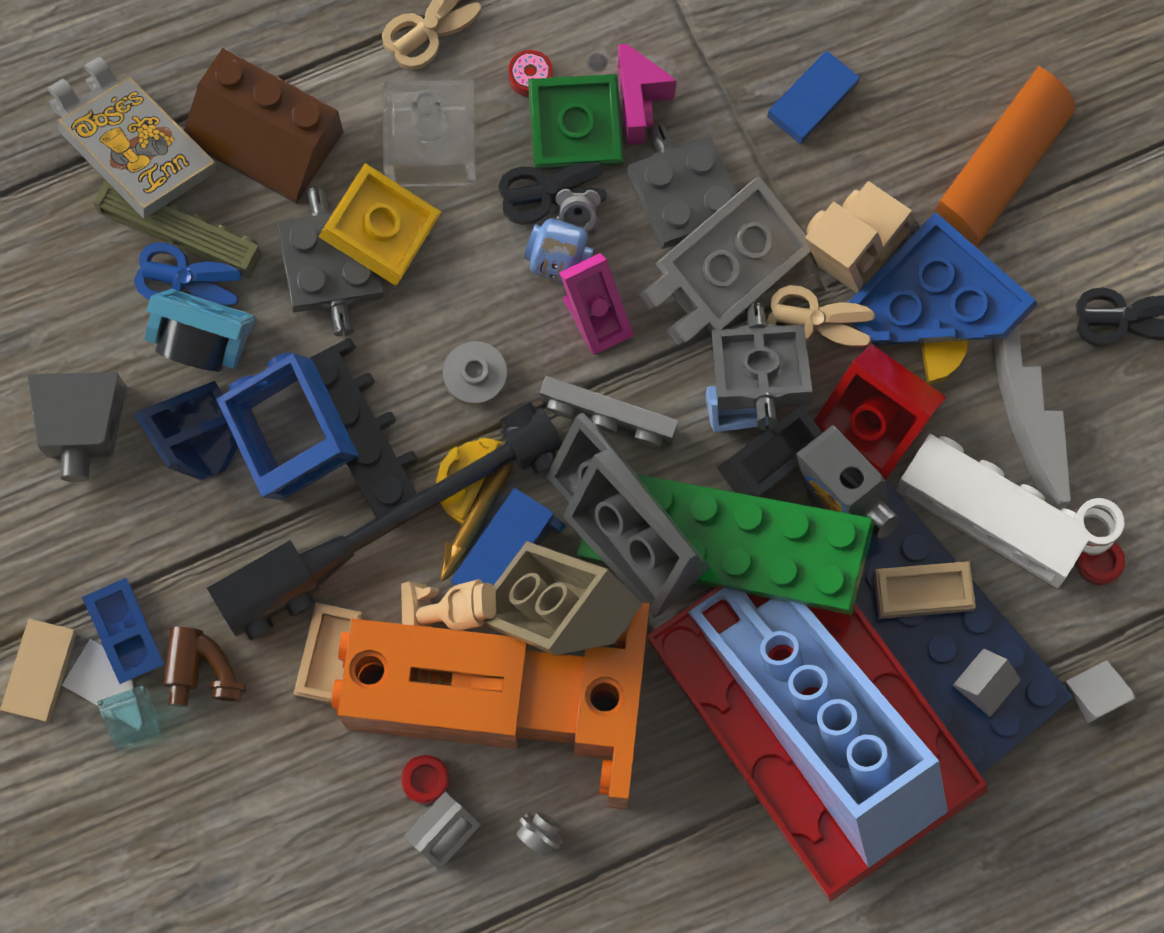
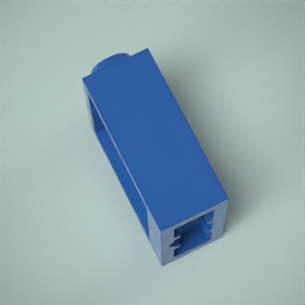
[216,352,359,501]

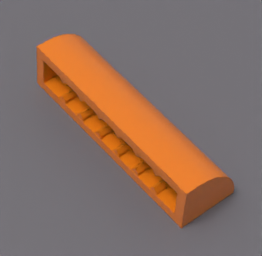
[934,66,1076,247]

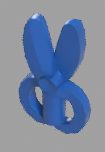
[134,242,242,306]

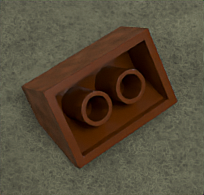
[184,48,343,204]

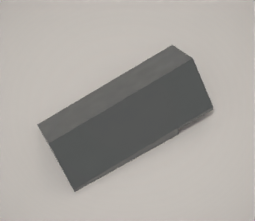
[546,413,710,618]

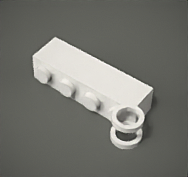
[896,433,1124,588]

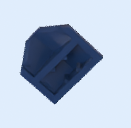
[135,380,238,481]

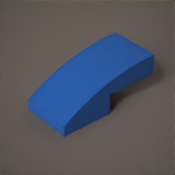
[82,578,164,684]

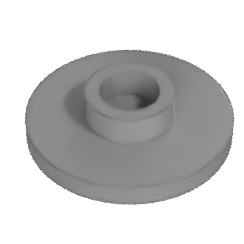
[443,341,507,405]

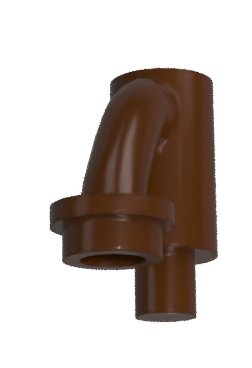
[163,627,246,707]

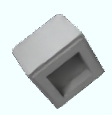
[1064,660,1136,724]

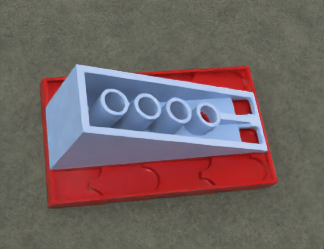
[646,587,988,903]

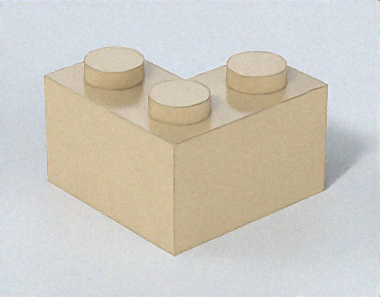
[805,181,917,293]

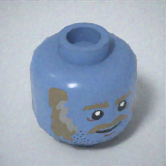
[524,218,594,284]

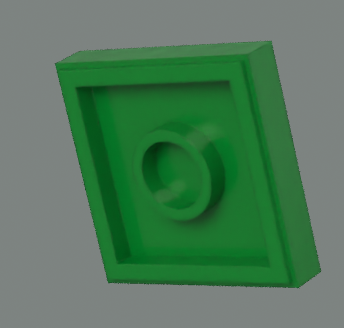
[528,74,624,170]

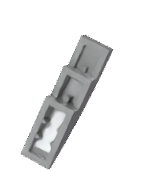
[992,325,1071,511]

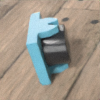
[145,289,257,372]

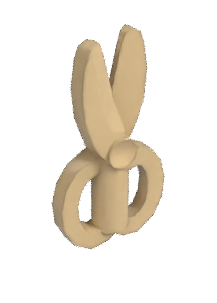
[382,0,482,70]
[766,285,875,348]

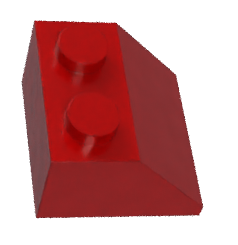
[814,344,947,481]

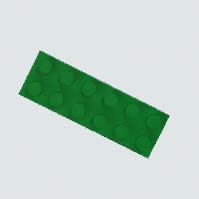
[577,474,875,615]

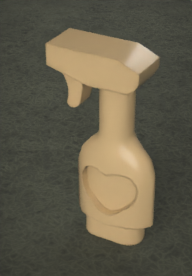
[401,579,496,631]

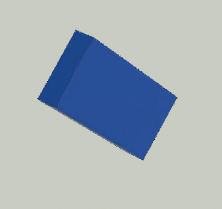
[767,50,860,144]

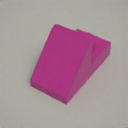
[617,44,677,145]
[559,253,634,355]

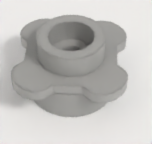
[555,189,601,232]
[517,812,565,856]

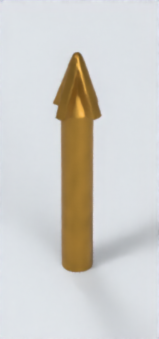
[440,462,515,581]

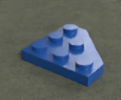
[848,212,1038,345]

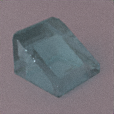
[97,686,162,749]

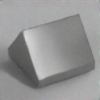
[952,649,1021,717]

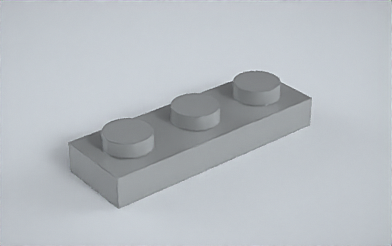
[540,376,678,448]

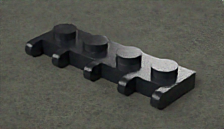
[310,338,431,518]

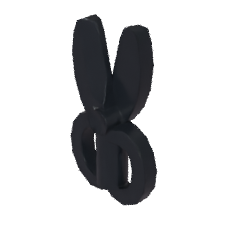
[498,163,607,225]
[1075,287,1164,347]

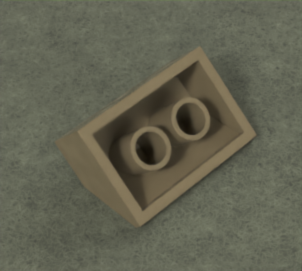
[483,541,643,655]

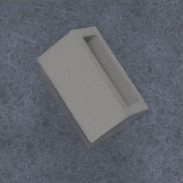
[404,792,481,870]

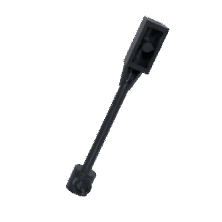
[207,402,563,640]

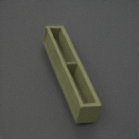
[93,180,262,279]

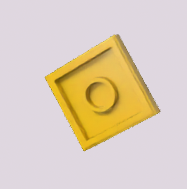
[318,163,442,286]

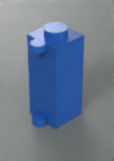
[451,487,566,587]

